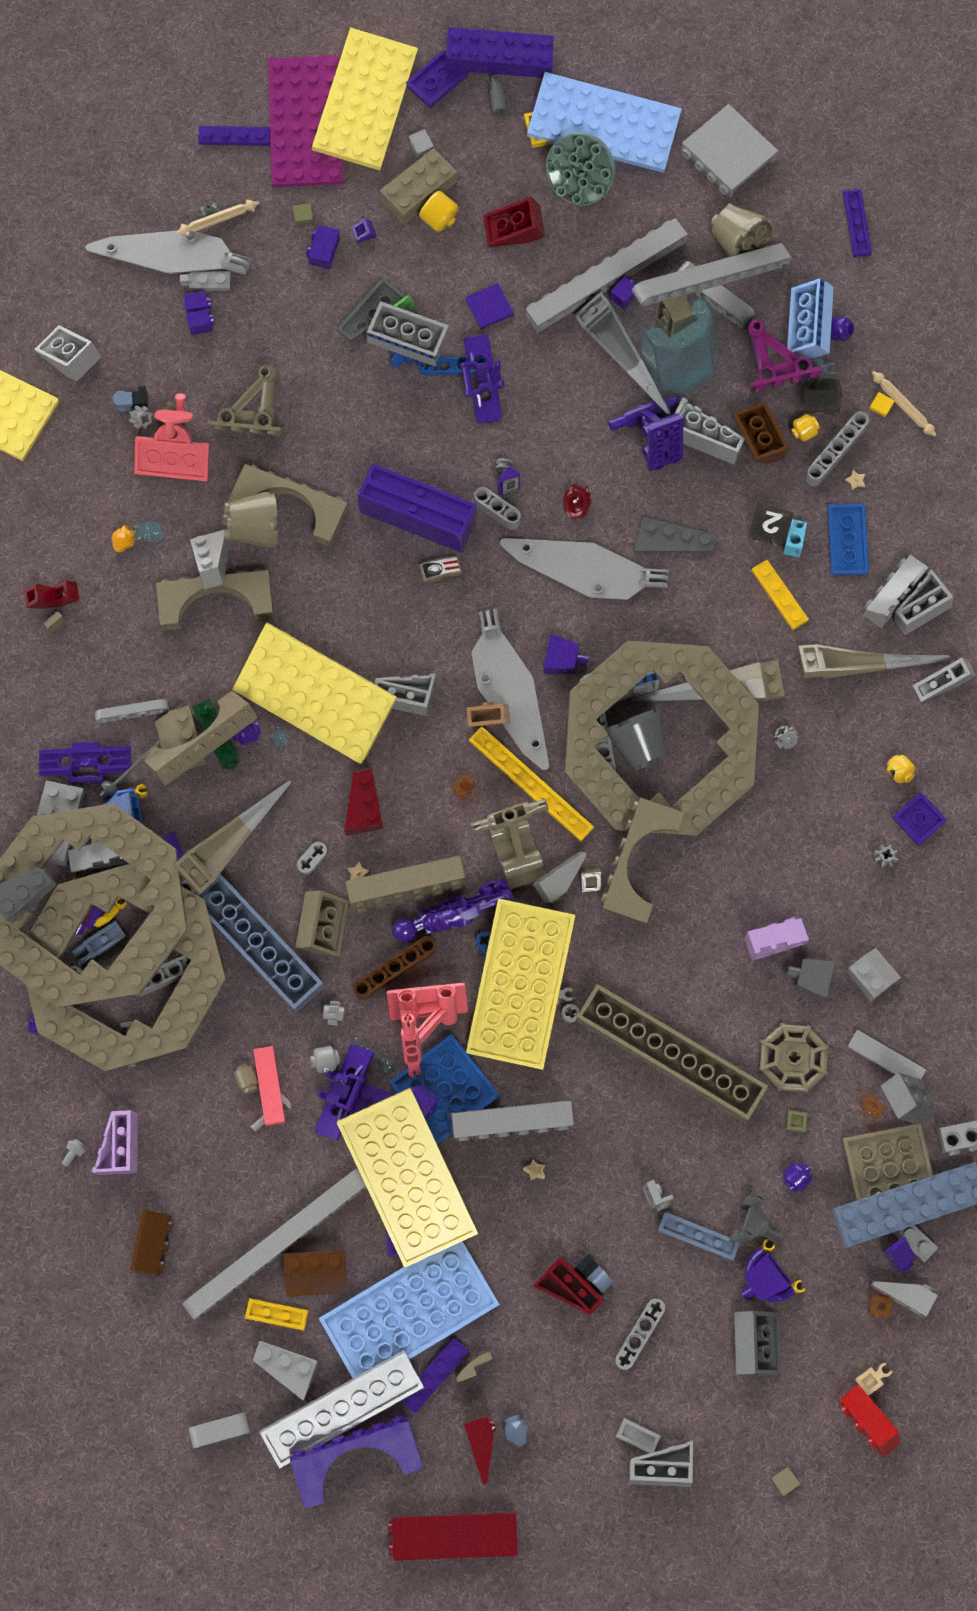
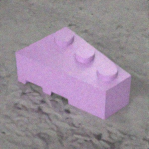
[744,917,809,961]
[92,1110,138,1175]

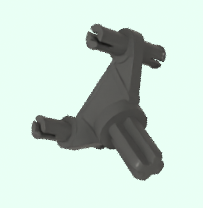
[729,1194,781,1243]

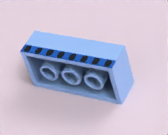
[787,278,834,359]

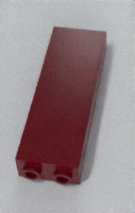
[388,1512,518,1561]

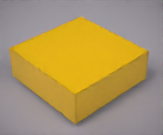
[869,392,895,417]

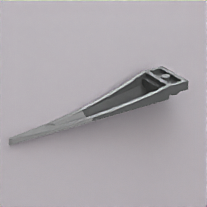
[574,291,670,414]

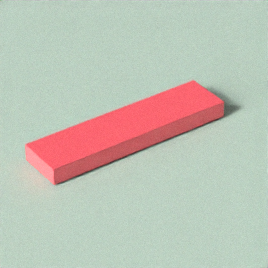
[253,1046,285,1126]

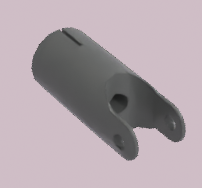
[489,74,508,117]

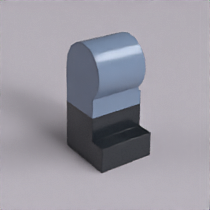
[113,386,149,411]
[575,1254,613,1294]

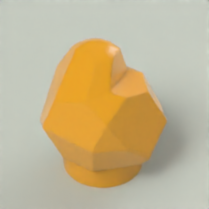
[111,525,136,552]

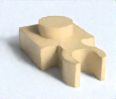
[854,1363,892,1396]

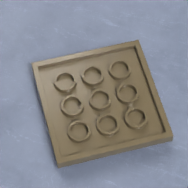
[842,1123,933,1201]

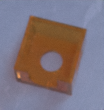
[452,774,475,800]
[859,1094,885,1120]
[868,1294,894,1320]

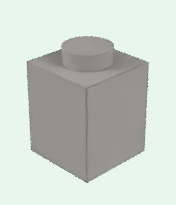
[409,129,434,160]

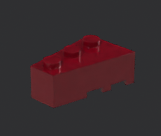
[344,769,383,836]
[533,1256,606,1315]

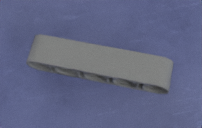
[677,261,755,328]
[806,411,869,486]
[136,952,221,996]

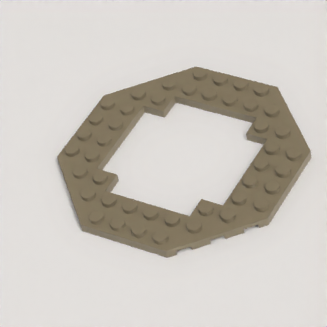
[565,641,759,836]
[0,803,187,1008]
[26,864,227,1072]

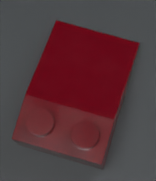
[483,196,545,248]
[464,1416,496,1485]

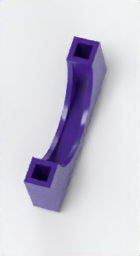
[290,1416,423,1509]

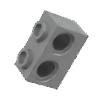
[937,1121,977,1156]

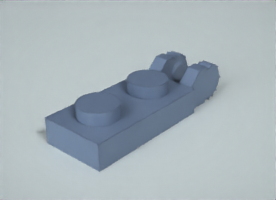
[71,921,127,966]

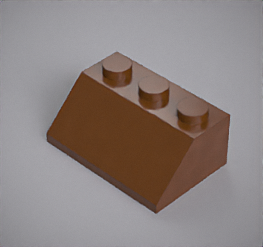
[732,401,789,464]
[130,1209,174,1277]
[284,1250,347,1296]

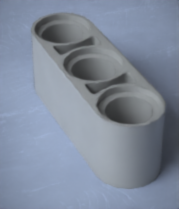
[474,487,521,530]
[188,1412,251,1449]

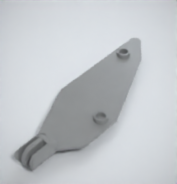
[85,230,252,275]
[500,538,669,600]
[471,609,549,770]

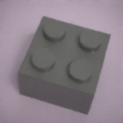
[881,1073,936,1124]

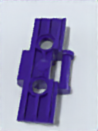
[459,334,505,424]
[39,742,131,785]
[314,1045,374,1141]

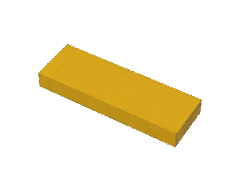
[245,1298,309,1331]

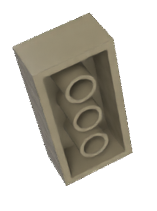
[380,148,458,224]

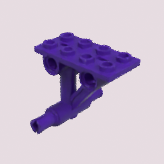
[608,395,684,472]

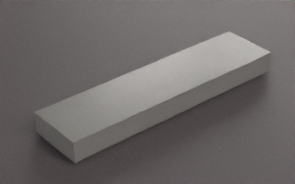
[847,1030,926,1079]

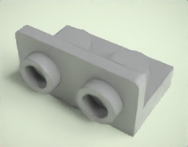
[643,1180,674,1211]

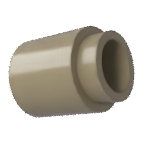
[233,1064,259,1095]

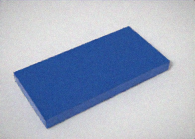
[827,504,869,576]

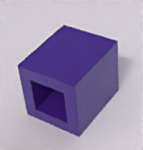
[610,276,636,310]

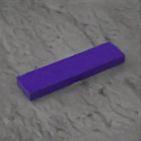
[843,189,872,257]

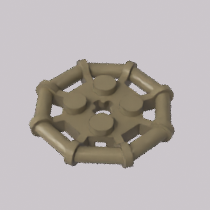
[759,1023,829,1094]

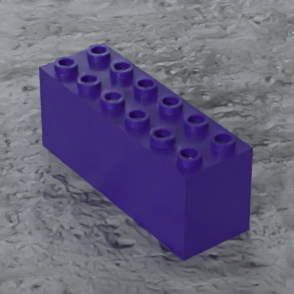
[358,464,477,553]

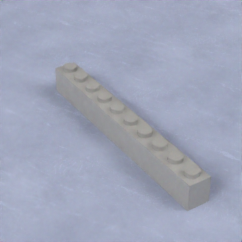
[525,218,688,333]

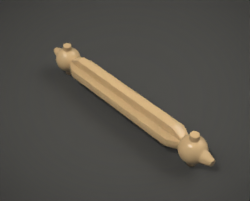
[176,199,259,236]
[872,371,936,437]

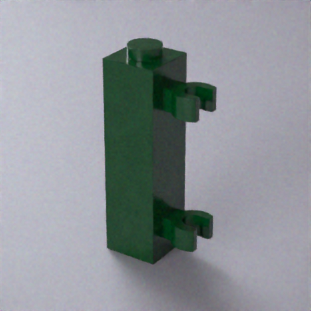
[192,699,240,770]

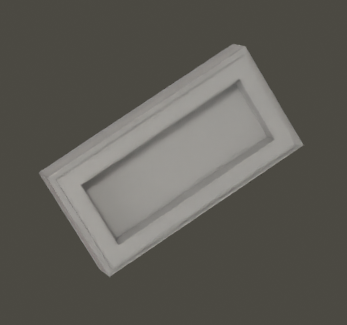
[615,1418,661,1453]

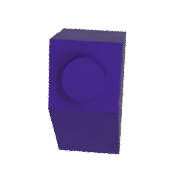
[882,1237,916,1272]

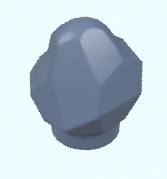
[504,1415,528,1447]

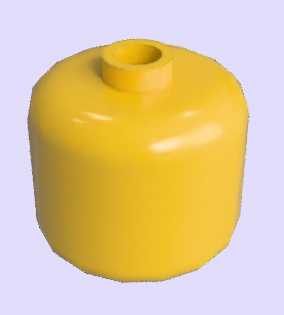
[419,191,458,232]

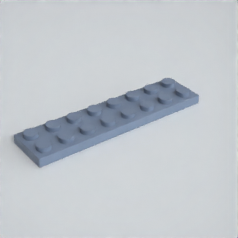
[832,1162,977,1248]

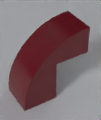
[24,580,79,609]

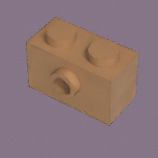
[467,702,510,727]

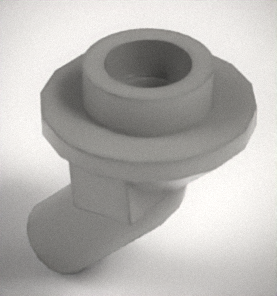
[62,1139,85,1167]

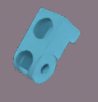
[783,519,807,558]

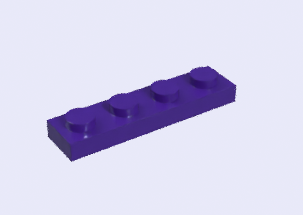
[198,126,270,146]
[401,1338,469,1414]

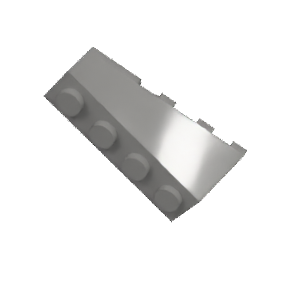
[675,397,744,464]
[863,554,929,629]

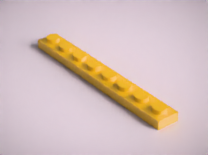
[469,726,594,842]

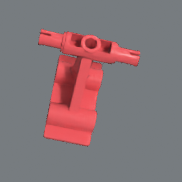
[387,983,468,1077]

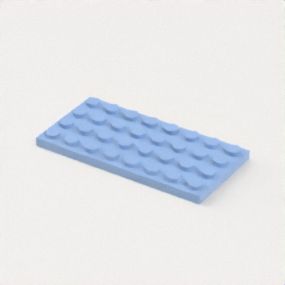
[527,72,682,173]
[319,1241,500,1378]

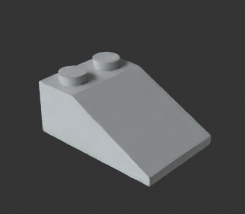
[34,325,101,382]

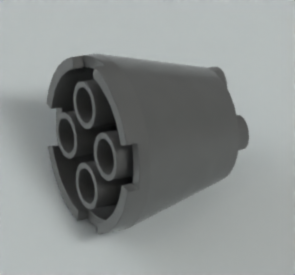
[605,707,668,771]

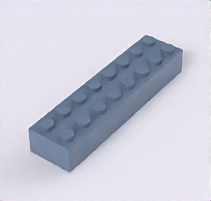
[194,874,324,1014]

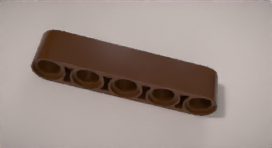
[353,936,436,1000]

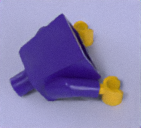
[741,1239,805,1302]

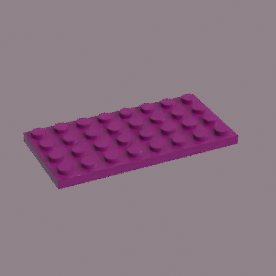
[268,55,343,187]

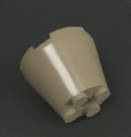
[711,203,775,257]
[223,492,278,548]

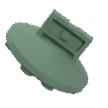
[546,132,616,206]

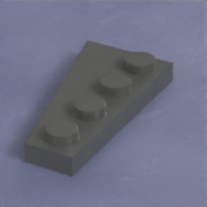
[336,277,405,343]
[634,517,715,553]

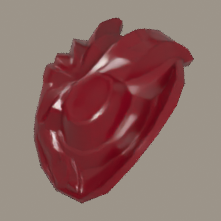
[563,483,591,519]

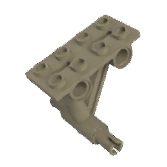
[207,365,285,436]
[470,798,549,890]

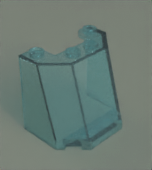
[640,296,720,395]

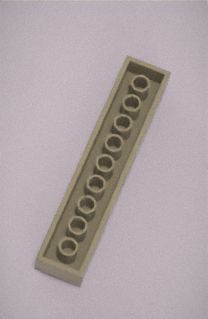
[576,984,768,1123]

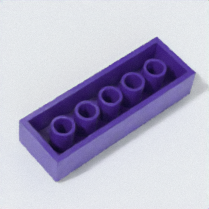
[445,27,554,78]

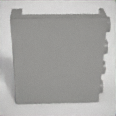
[681,104,778,198]

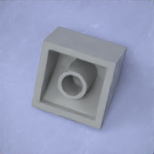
[846,948,901,1002]

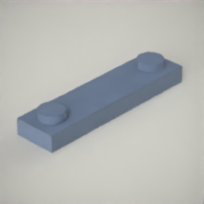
[658,1212,740,1261]

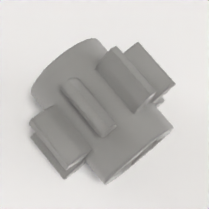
[129,406,153,429]
[774,726,799,749]
[874,844,898,868]
[323,1001,345,1026]

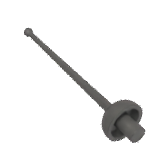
[100,741,161,799]

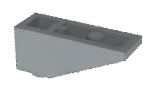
[913,658,976,702]
[533,852,586,904]
[870,1281,938,1318]

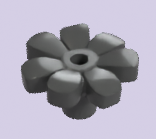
[198,201,221,219]

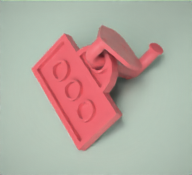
[134,393,210,481]

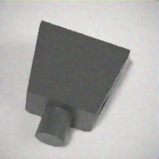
[786,959,835,1001]

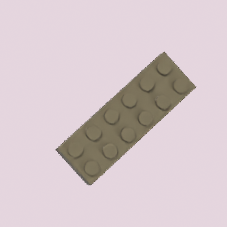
[345,856,465,913]

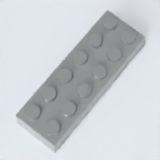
[448,1101,574,1141]

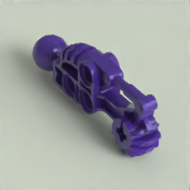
[392,879,514,942]

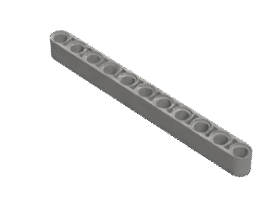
[632,243,792,307]
[182,1169,367,1321]

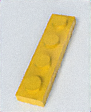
[751,560,809,631]

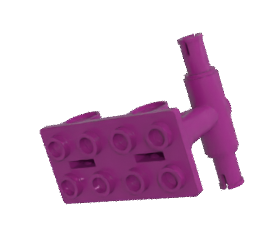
[748,320,824,392]

